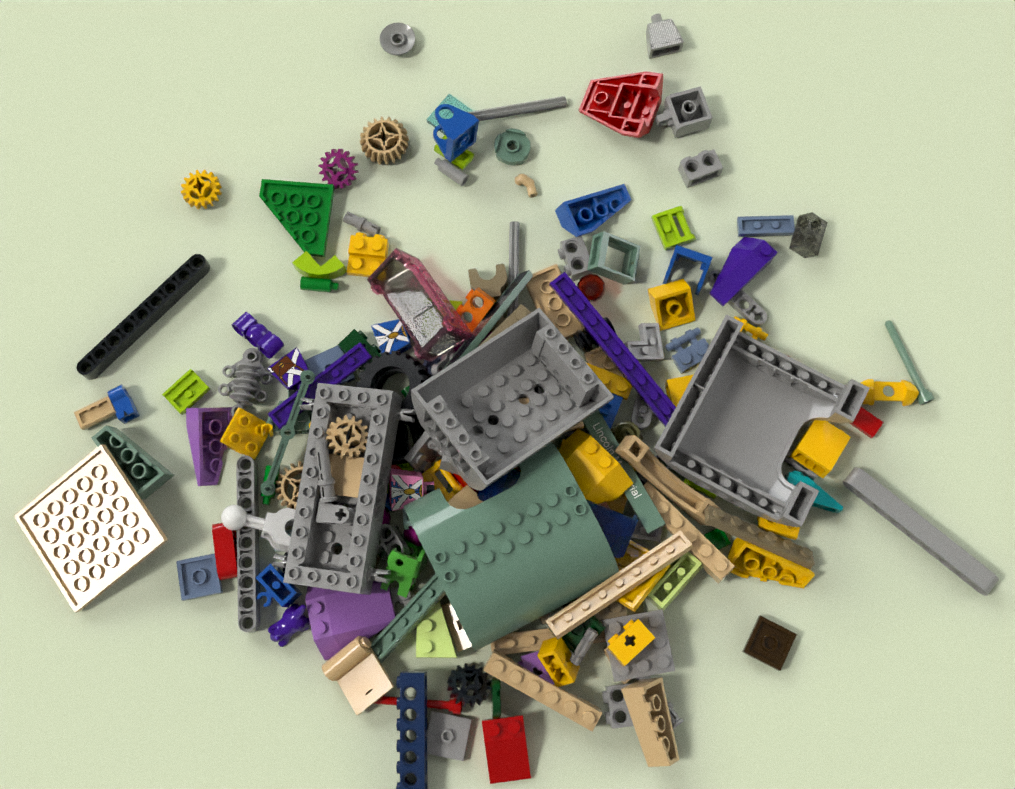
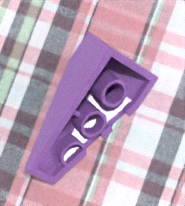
[186,407,233,486]

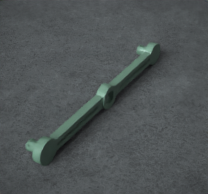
[260,370,315,496]

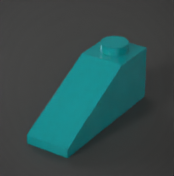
[785,471,843,513]

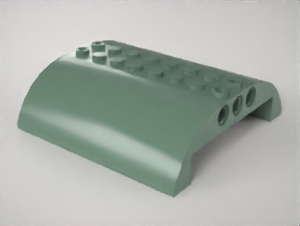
[403,442,619,651]

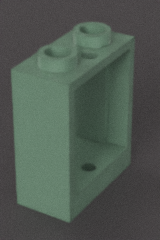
[587,231,640,285]

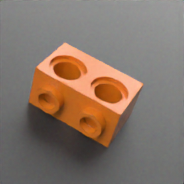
[454,287,496,333]

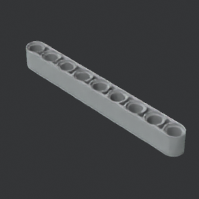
[236,455,260,633]
[843,467,999,596]

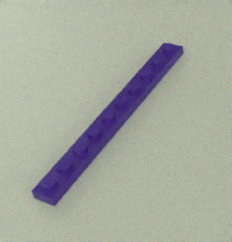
[549,272,676,427]

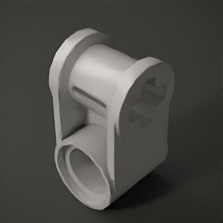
[315,502,355,526]

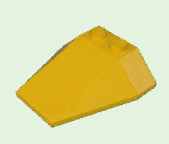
[559,429,633,508]

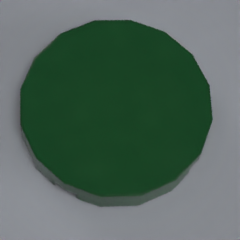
[491,677,501,719]

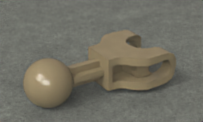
[468,263,508,332]

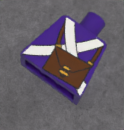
[267,347,309,391]

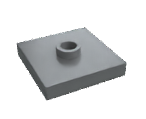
[427,711,472,761]

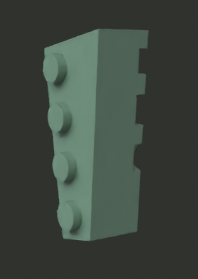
[91,425,175,500]

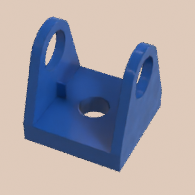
[433,104,479,163]
[663,245,713,296]

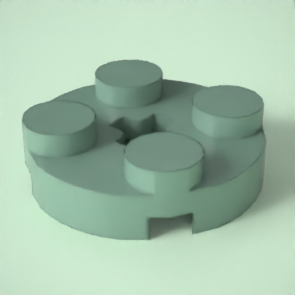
[494,129,531,165]

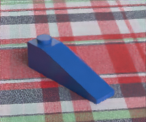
[555,184,631,237]

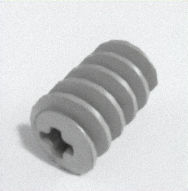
[229,363,262,406]

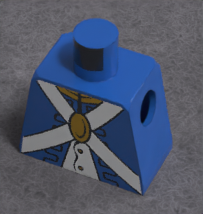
[371,319,419,354]

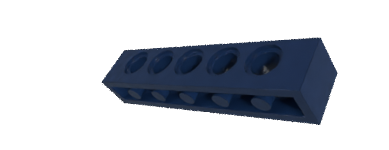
[396,671,428,789]

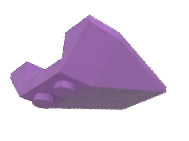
[305,581,396,660]

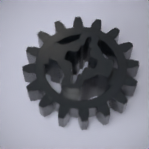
[447,663,492,708]

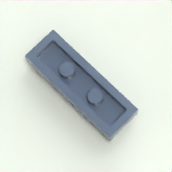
[737,215,795,237]

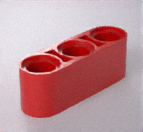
[212,523,237,581]

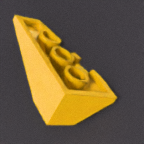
[727,537,815,589]

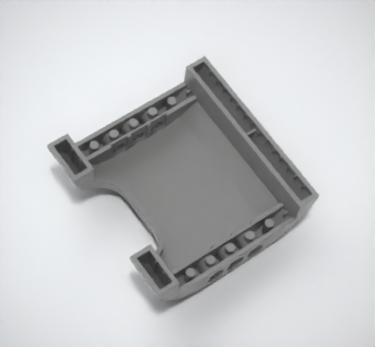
[654,314,870,527]

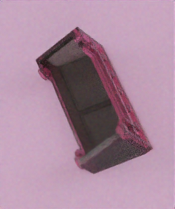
[367,247,473,362]

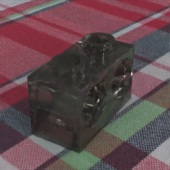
[789,212,828,258]

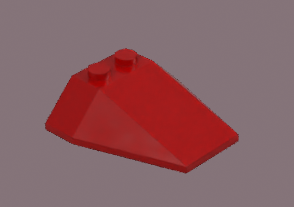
[579,71,663,138]

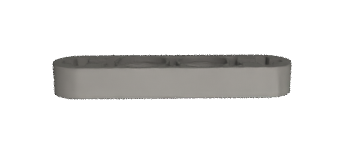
[708,270,767,327]

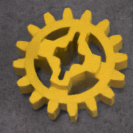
[181,170,222,209]

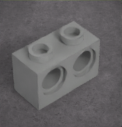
[678,149,723,188]
[558,236,593,281]
[602,684,634,729]

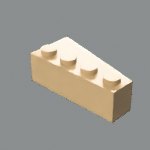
[621,677,679,767]

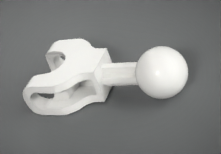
[221,505,296,552]

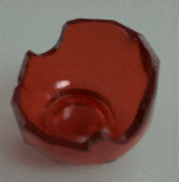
[577,274,606,302]

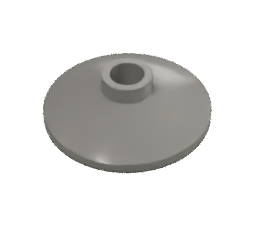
[380,23,415,55]

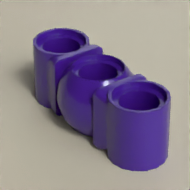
[231,312,284,359]

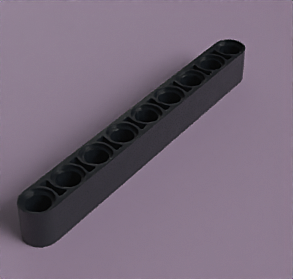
[76,254,210,380]

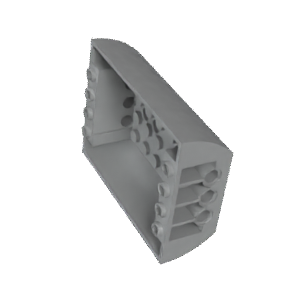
[411,308,614,491]

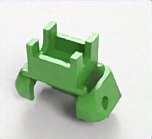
[380,539,429,598]

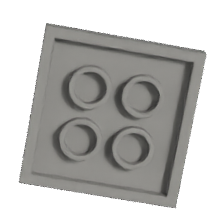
[602,609,675,682]

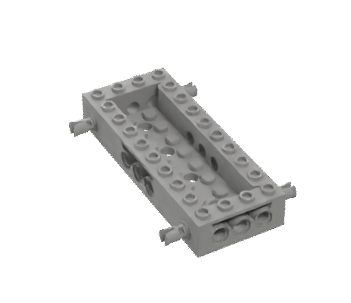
[272,383,416,595]

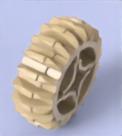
[360,116,409,165]
[275,461,303,510]

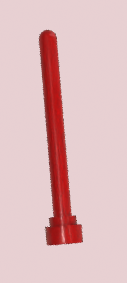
[374,696,462,715]

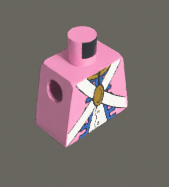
[389,469,434,511]

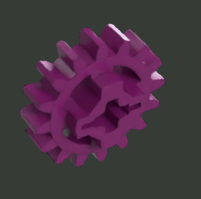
[318,149,359,189]

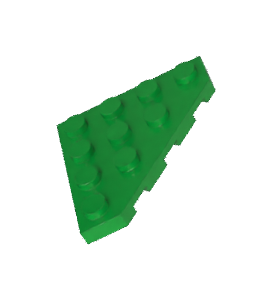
[259,179,335,257]

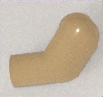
[515,174,537,198]

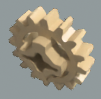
[325,415,368,459]

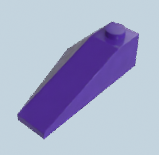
[709,237,778,306]

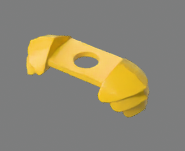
[860,379,919,406]

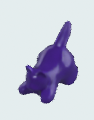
[268,604,310,647]

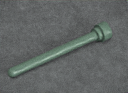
[885,320,935,405]

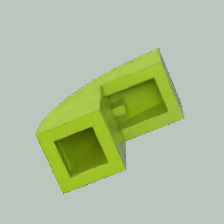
[292,251,347,279]

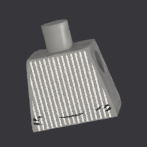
[646,14,684,59]

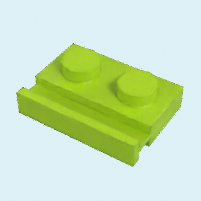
[162,369,211,415]

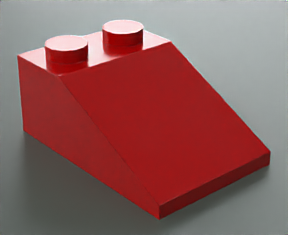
[482,715,531,784]

